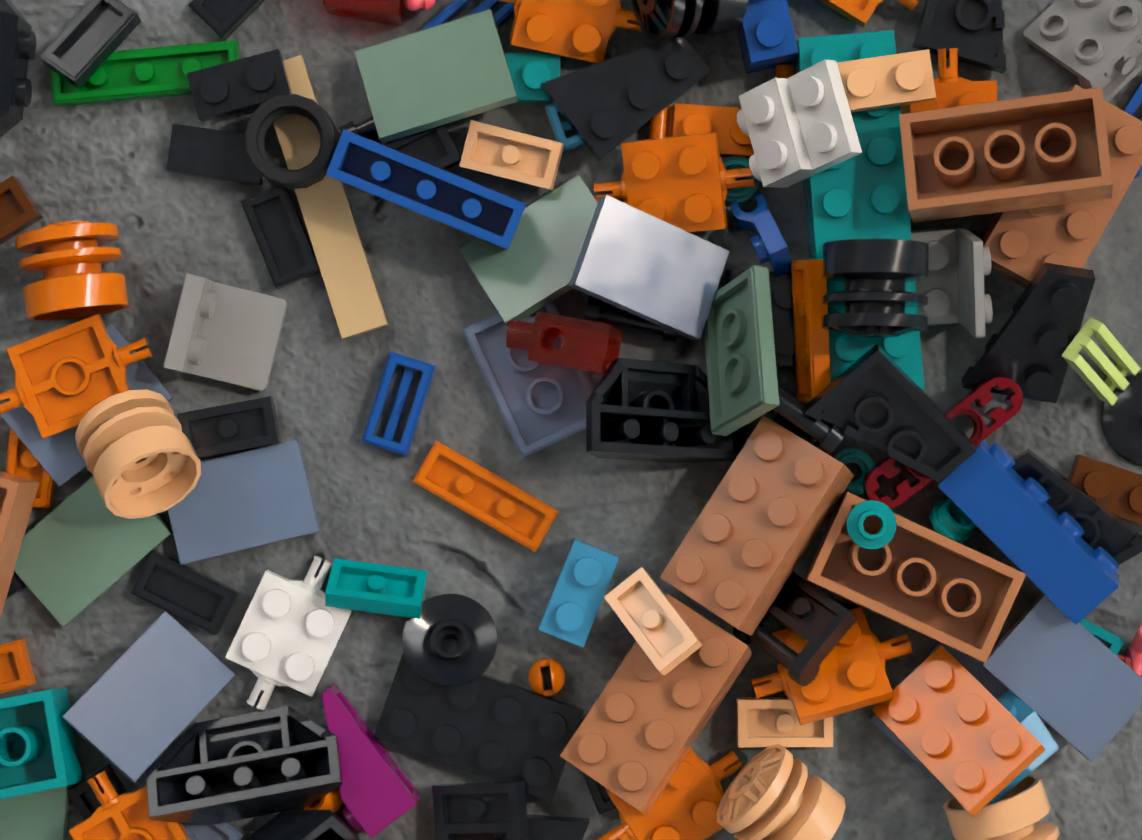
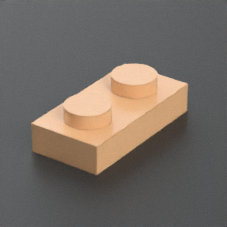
[837,49,936,113]
[459,120,564,191]
[604,567,703,676]
[736,697,833,748]

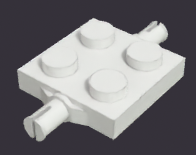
[225,556,352,710]

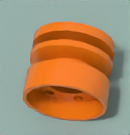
[15,221,130,321]

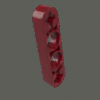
[862,377,1023,508]

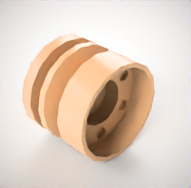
[75,389,201,519]
[716,744,846,840]
[943,774,1060,840]

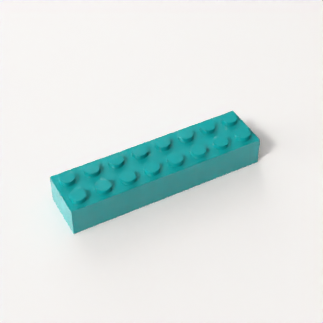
[793,30,925,392]

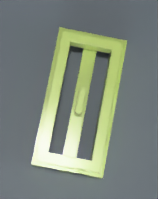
[1062,317,1141,406]

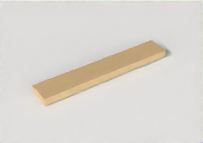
[273,55,388,339]

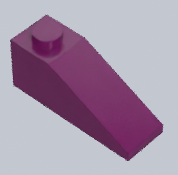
[322,683,420,839]

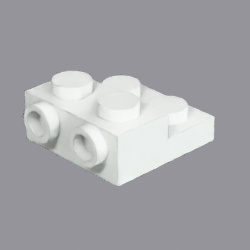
[737,59,862,188]

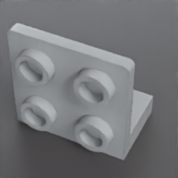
[1023,0,1142,102]
[911,226,993,338]
[163,273,288,391]

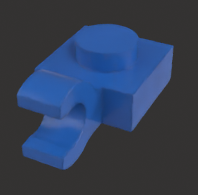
[731,191,792,278]

